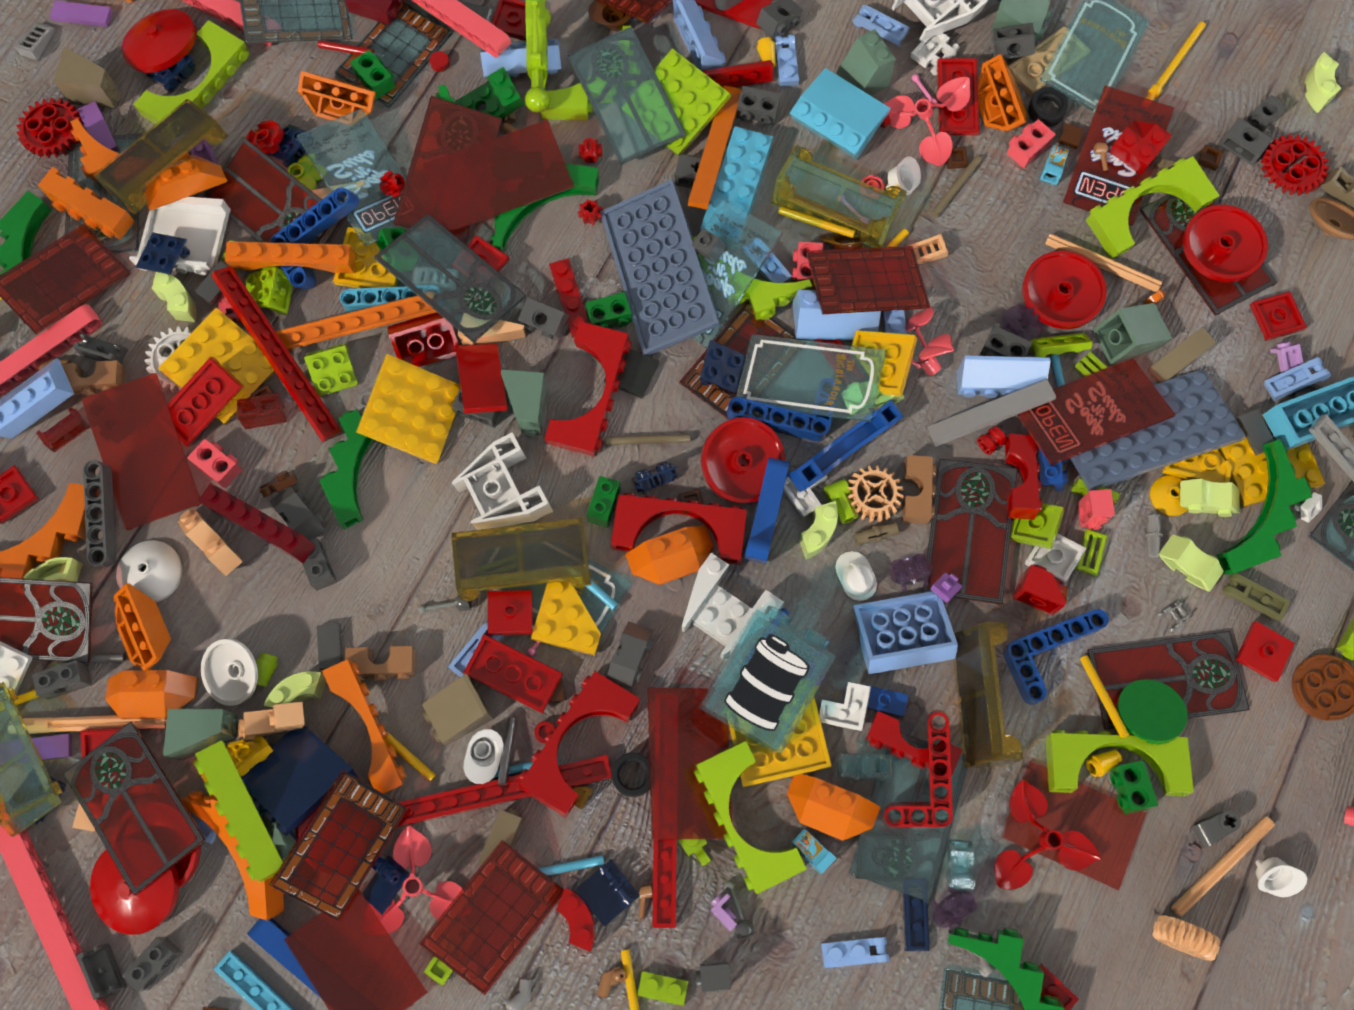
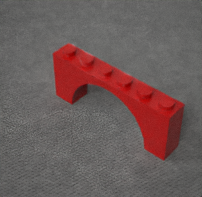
[544,321,632,457]
[611,493,747,565]
[518,671,640,818]

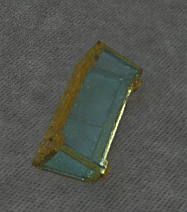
[771,145,907,251]
[0,682,63,837]

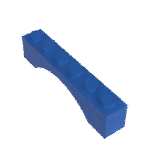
[787,400,903,492]

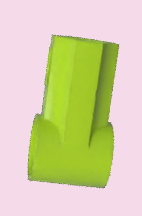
[824,479,859,524]

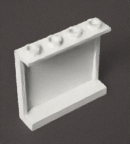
[129,197,231,275]

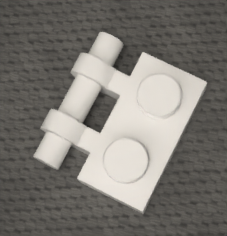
[910,33,960,75]

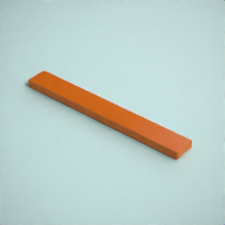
[688,85,742,210]
[276,291,439,350]

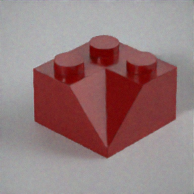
[1109,121,1172,175]
[1012,565,1067,615]

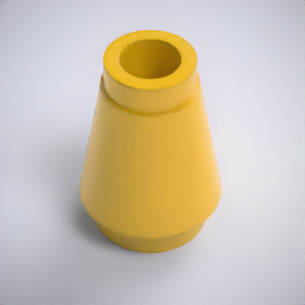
[756,37,776,68]
[1086,749,1122,777]

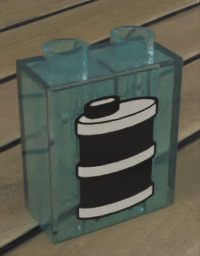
[698,605,836,754]

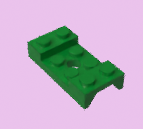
[438,67,525,132]

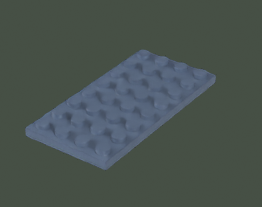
[600,179,721,356]
[1061,369,1246,491]

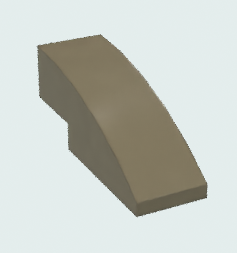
[1320,166,1354,209]
[1147,327,1217,383]

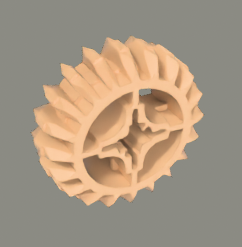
[847,465,904,523]
[1153,915,1221,961]

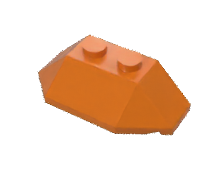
[978,54,1027,132]
[298,71,376,126]
[143,154,227,211]
[625,526,713,585]
[114,583,171,671]
[105,670,198,719]
[787,774,880,841]

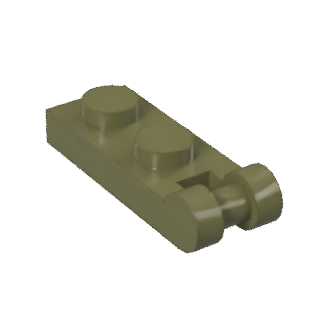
[1222,573,1291,622]

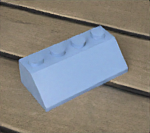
[673,0,726,71]
[480,38,561,77]
[793,290,881,340]
[957,356,1050,398]
[0,358,74,439]

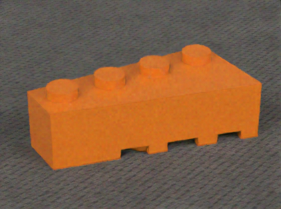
[38,167,134,240]

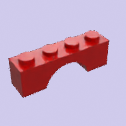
[1004,434,1042,520]
[865,711,963,776]

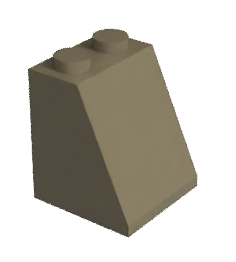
[54,47,121,109]
[422,674,493,746]

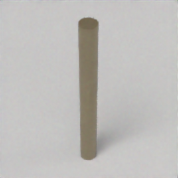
[931,155,982,218]
[606,434,690,445]

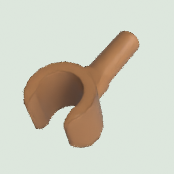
[1094,142,1108,171]
[638,884,653,919]

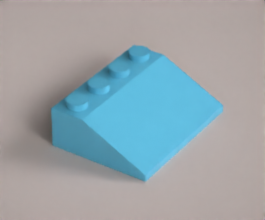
[789,68,891,160]

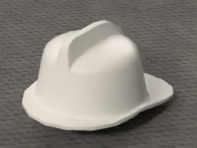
[885,156,921,195]
[835,551,877,601]
[463,729,504,784]
[1255,857,1307,897]

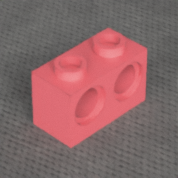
[1007,119,1056,168]
[792,242,823,289]
[187,439,242,489]
[1077,489,1115,530]

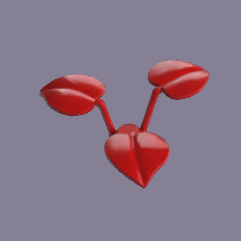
[994,780,1101,890]

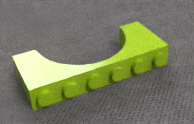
[134,20,250,138]
[1086,156,1220,260]
[1045,730,1194,797]
[694,741,807,894]

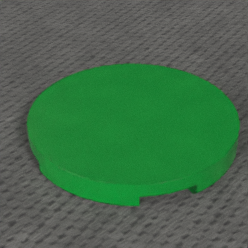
[1116,679,1188,744]

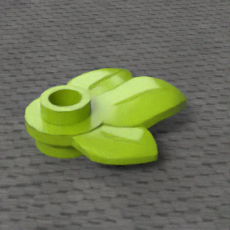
[287,155,328,190]

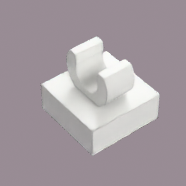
[1294,492,1322,523]

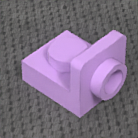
[1270,341,1303,373]
[710,893,737,931]

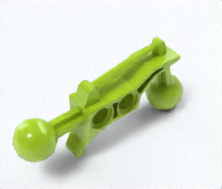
[525,0,551,113]

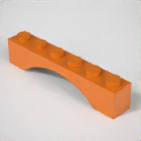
[225,242,356,273]
[322,659,406,794]

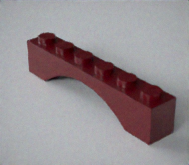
[198,483,316,564]

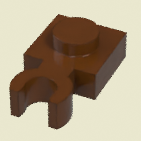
[259,470,297,498]

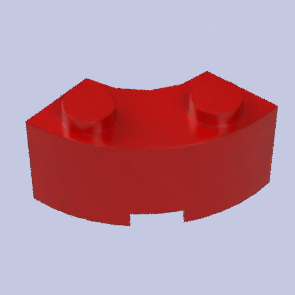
[556,888,596,952]

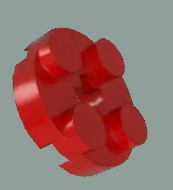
[245,120,284,157]

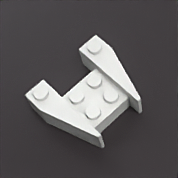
[891,0,988,41]
[452,432,553,531]
[682,553,784,659]

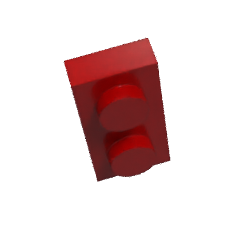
[1038,963,1079,1010]

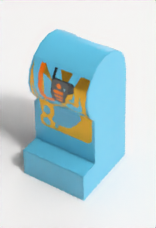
[1039,144,1069,185]
[791,829,837,874]

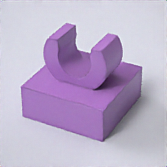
[930,572,963,603]

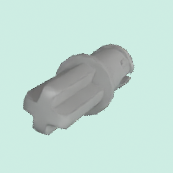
[1145,514,1163,558]

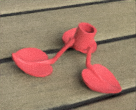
[883,77,970,167]
[905,306,954,376]
[362,826,471,935]

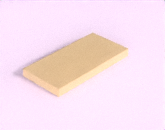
[1008,26,1090,97]

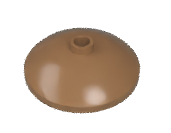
[1309,197,1354,240]

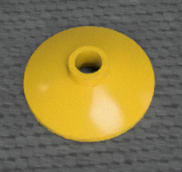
[1150,475,1188,517]

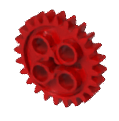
[16,97,84,158]
[1260,134,1329,196]

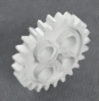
[144,326,194,393]

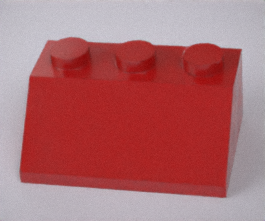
[388,309,459,367]

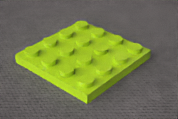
[622,48,731,156]

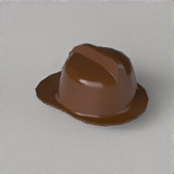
[588,0,632,31]
[820,233,867,253]

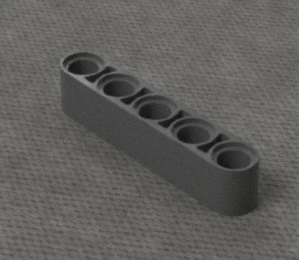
[83,460,116,567]

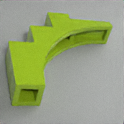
[541,26,641,120]
[693,236,812,320]

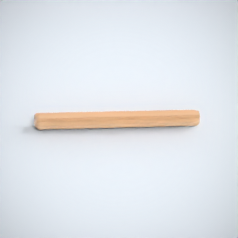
[1045,234,1162,292]
[1171,816,1275,916]

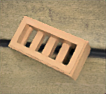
[902,234,948,265]

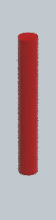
[318,40,374,55]

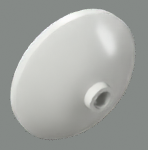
[116,540,183,603]
[201,639,258,706]

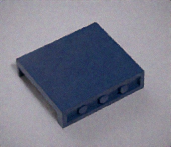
[241,725,361,841]

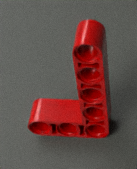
[884,709,953,827]

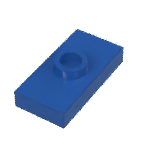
[864,684,908,718]

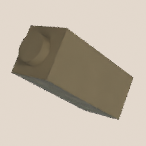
[478,808,524,872]

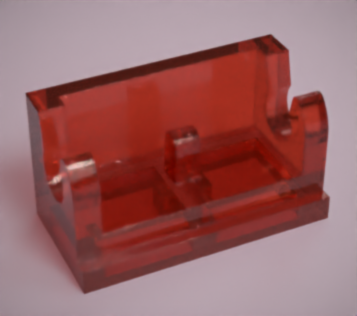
[237,392,287,429]
[36,407,90,453]

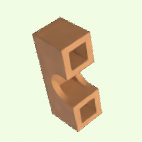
[61,360,125,397]
[902,455,936,524]
[345,646,416,681]

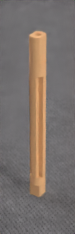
[9,715,167,734]

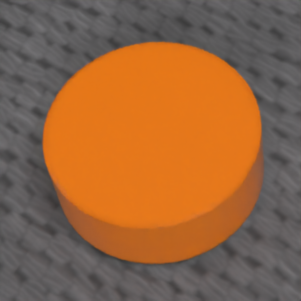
[1144,289,1166,304]

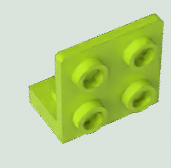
[246,267,293,316]
[304,342,358,396]

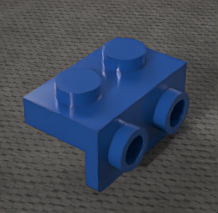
[1039,443,1068,491]

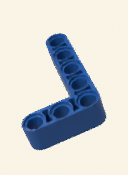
[270,187,359,289]
[727,378,838,442]
[745,457,790,564]
[1003,609,1109,705]

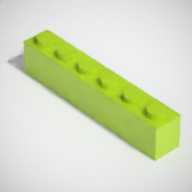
[194,740,285,883]

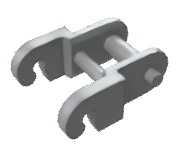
[1157,602,1191,632]

